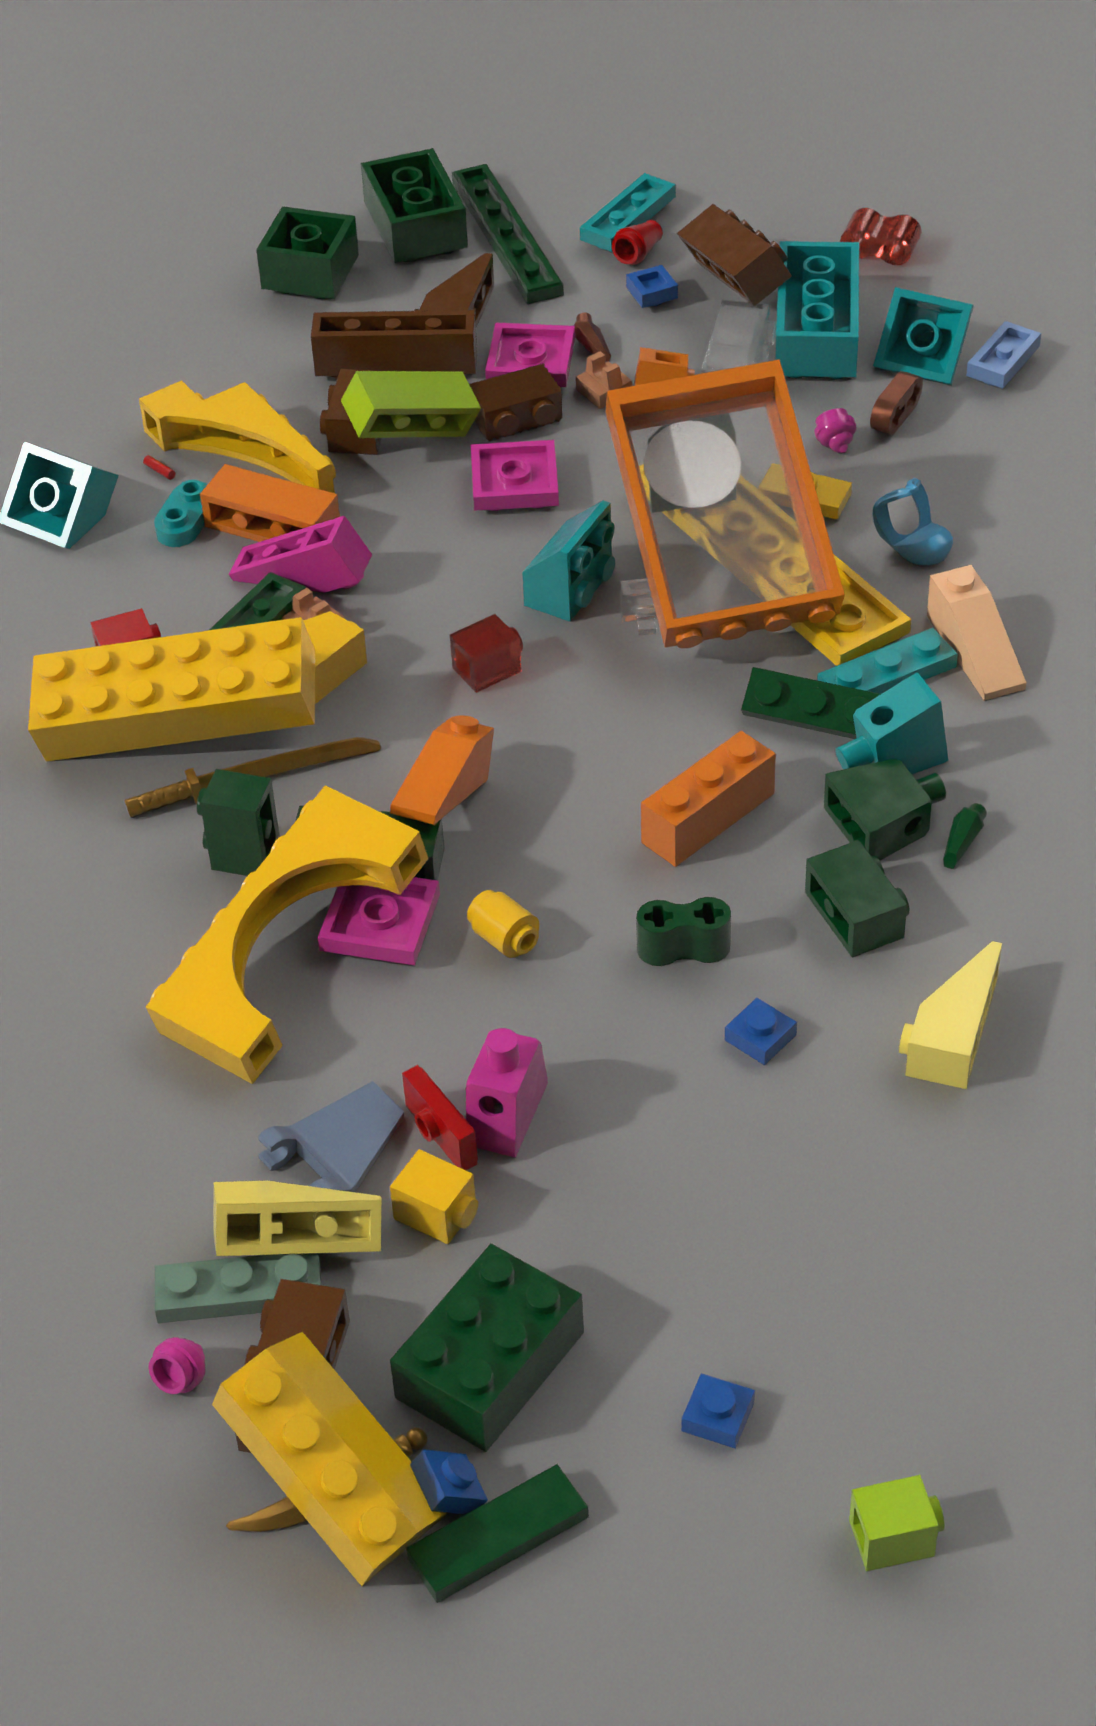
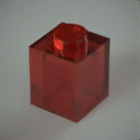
[449,614,523,693]

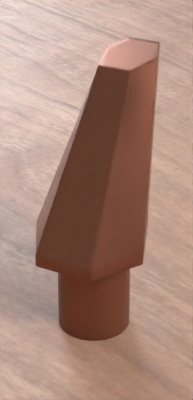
[573,312,612,362]

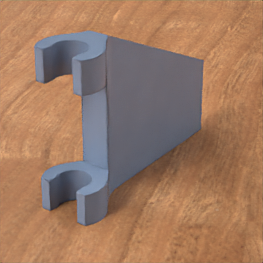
[258,1081,404,1192]

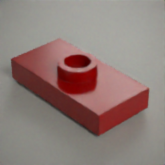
[402,1065,478,1171]

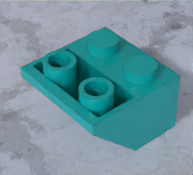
[522,500,615,622]

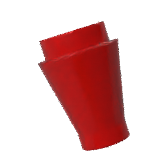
[612,220,663,265]

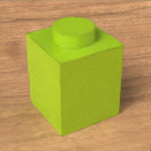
[849,1475,945,1572]

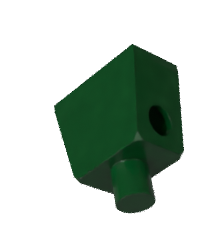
[824,759,946,861]

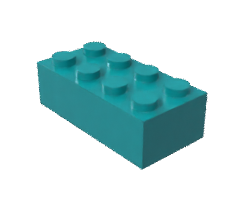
[775,241,859,379]

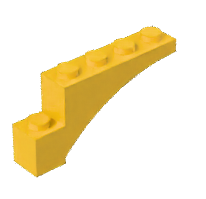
[139,380,336,493]

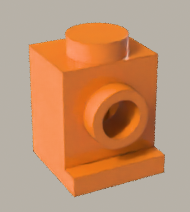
[634,347,695,386]

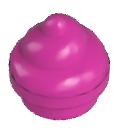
[814,408,857,453]
[149,1337,206,1394]

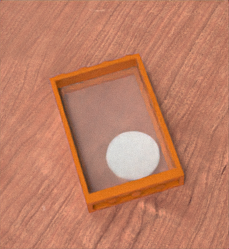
[606,359,845,648]

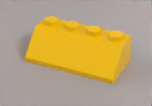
[212,1332,448,1586]

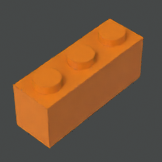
[200,464,340,542]
[641,730,776,867]

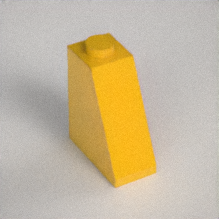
[303,611,367,704]

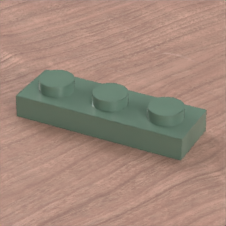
[155,1253,321,1323]

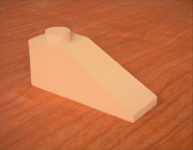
[927,565,1026,701]

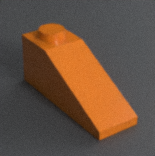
[390,715,494,825]

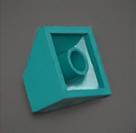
[873,287,974,385]

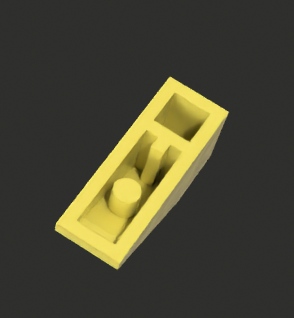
[899,941,1002,1089]
[213,1181,382,1256]

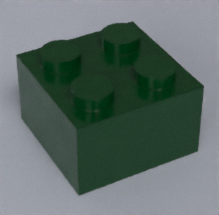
[256,206,359,299]

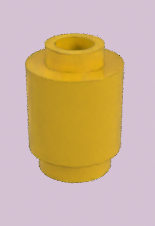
[467,890,540,958]

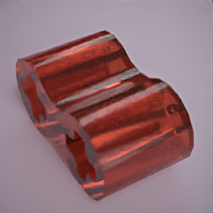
[840,208,922,265]

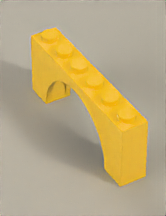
[146,785,428,1084]

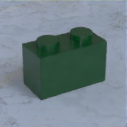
[197,769,280,876]
[805,840,910,958]

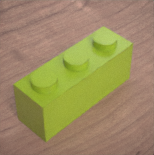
[341,371,481,438]

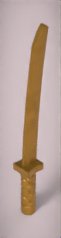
[125,737,381,817]

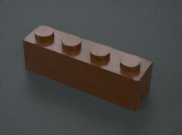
[677,204,792,307]
[311,310,477,378]

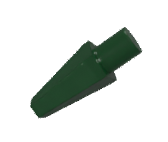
[943,803,987,869]

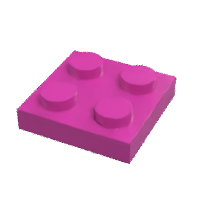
[485,323,575,387]
[471,440,559,511]
[318,877,440,966]

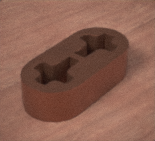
[870,371,923,435]

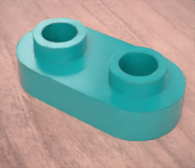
[154,480,208,547]

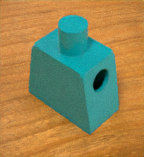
[835,672,949,774]

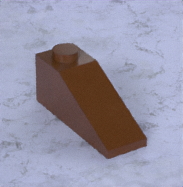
[414,253,494,328]

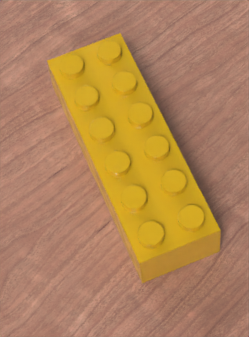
[28,617,315,762]

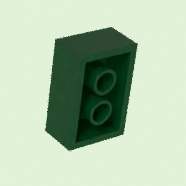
[361,148,468,263]
[390,1243,584,1452]

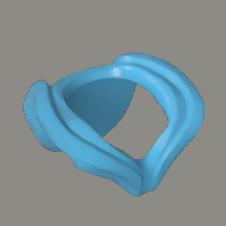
[872,478,953,565]

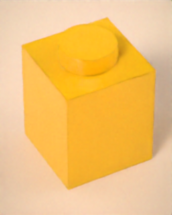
[390,1149,479,1245]

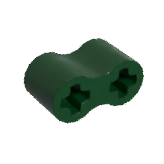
[636,897,731,966]

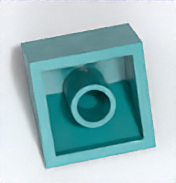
[0,442,119,549]

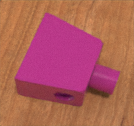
[466,1028,548,1158]

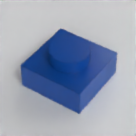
[626,265,678,308]
[725,997,797,1065]
[681,1373,755,1449]
[410,1449,488,1514]

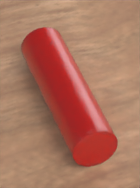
[143,455,176,480]

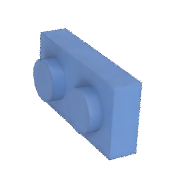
[966,321,1041,389]

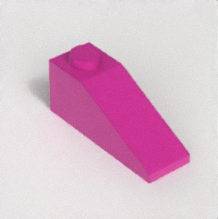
[228,516,372,593]

